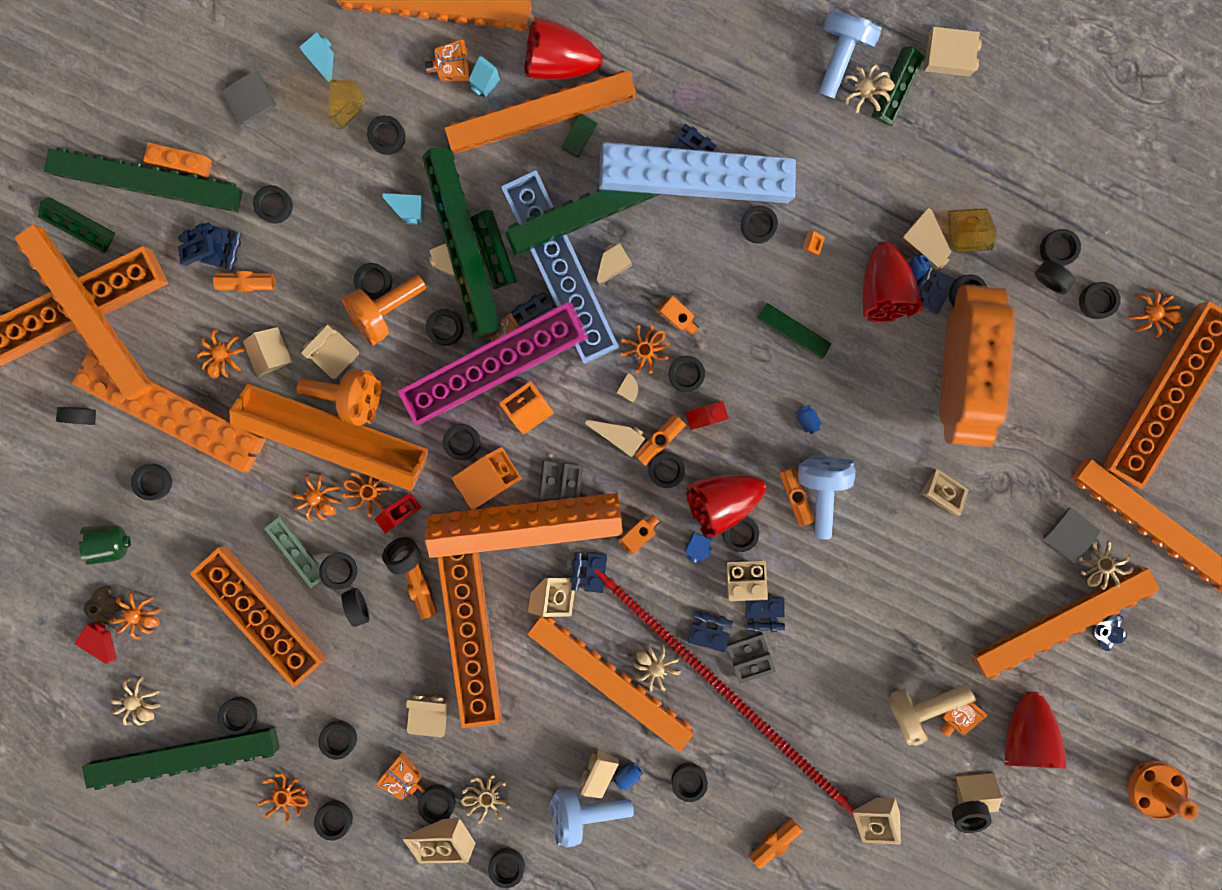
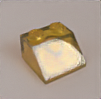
[329,80,365,129]
[948,208,997,253]

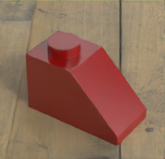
[685,401,729,430]
[374,493,421,534]
[75,622,117,665]

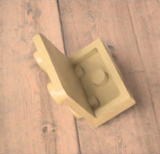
[301,325,359,379]
[406,694,449,737]

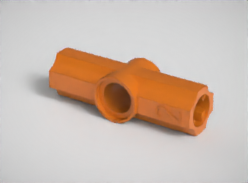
[213,271,276,292]
[634,414,686,466]
[779,467,815,527]
[404,563,437,620]
[749,817,803,869]

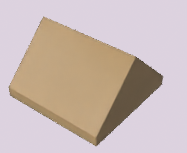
[243,327,293,377]
[920,469,969,516]
[955,772,1002,812]

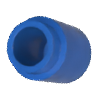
[908,255,930,281]
[796,405,822,435]
[614,762,643,790]

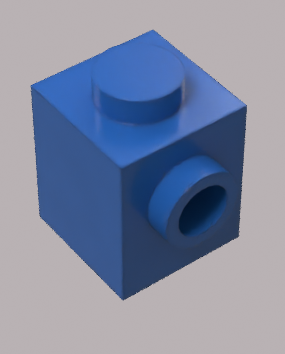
[684,531,712,563]

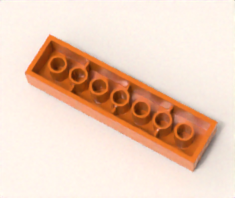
[190,546,327,688]

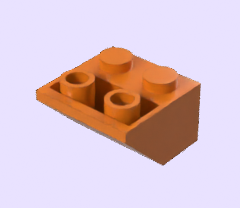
[499,381,554,435]

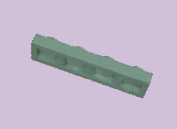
[264,516,321,589]

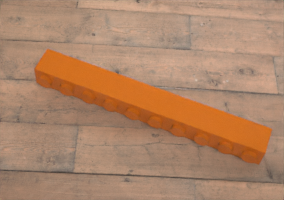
[336,0,532,31]
[445,70,636,154]
[14,224,154,400]
[1071,459,1222,594]
[971,567,1160,679]
[527,616,694,752]

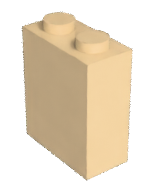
[924,27,982,77]

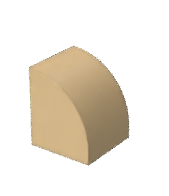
[617,373,638,403]

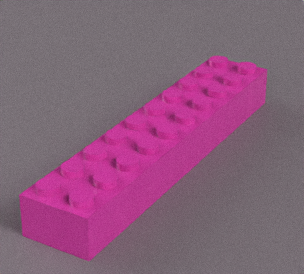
[398,303,589,426]

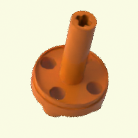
[341,275,426,346]
[296,369,382,426]
[1128,761,1198,820]

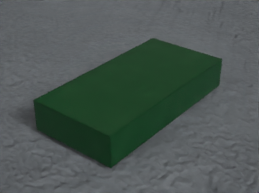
[561,114,597,158]

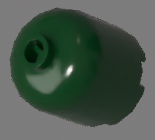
[79,525,131,565]

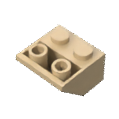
[726,560,768,601]
[579,749,619,798]

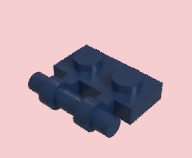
[668,123,717,152]
[178,222,215,266]
[200,226,242,270]
[917,266,956,314]
[511,292,554,327]
[570,552,607,593]
[745,597,785,633]
[688,611,733,652]

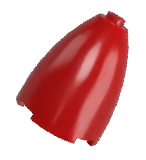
[524,17,603,80]
[862,241,923,323]
[686,474,767,538]
[1005,691,1067,769]

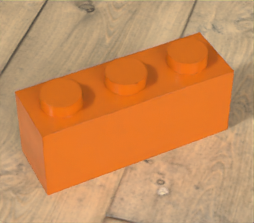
[144,142,212,179]

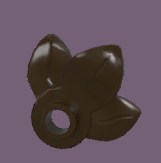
[84,586,124,624]

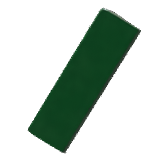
[871,46,925,126]
[38,197,115,253]
[470,210,516,289]
[757,303,832,360]

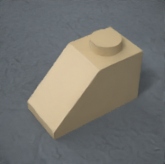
[428,243,455,277]
[597,243,632,285]

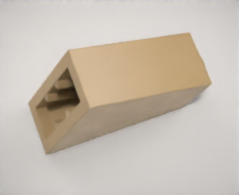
[899,208,951,270]

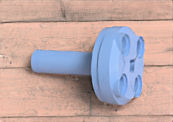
[818,9,882,98]
[798,455,856,539]
[550,788,633,848]

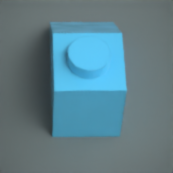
[299,32,334,82]
[469,56,500,97]
[383,193,424,225]

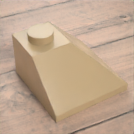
[528,578,575,617]
[853,798,901,844]

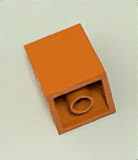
[452,447,522,510]

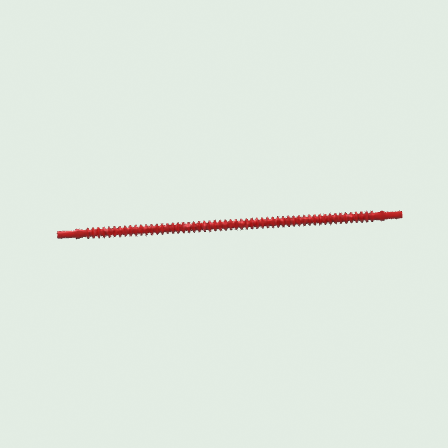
[593,569,856,817]

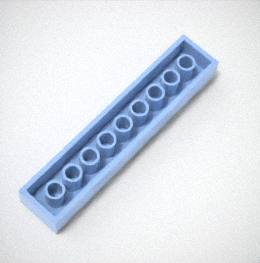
[599,143,796,203]
[501,170,619,364]

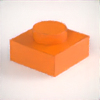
[802,230,825,256]

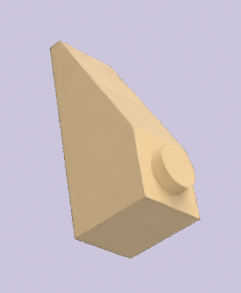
[585,420,645,457]

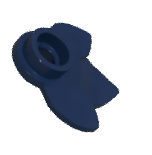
[1091,615,1127,651]

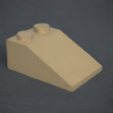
[403,818,475,864]

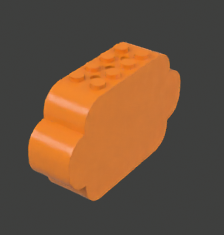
[939,285,1015,447]

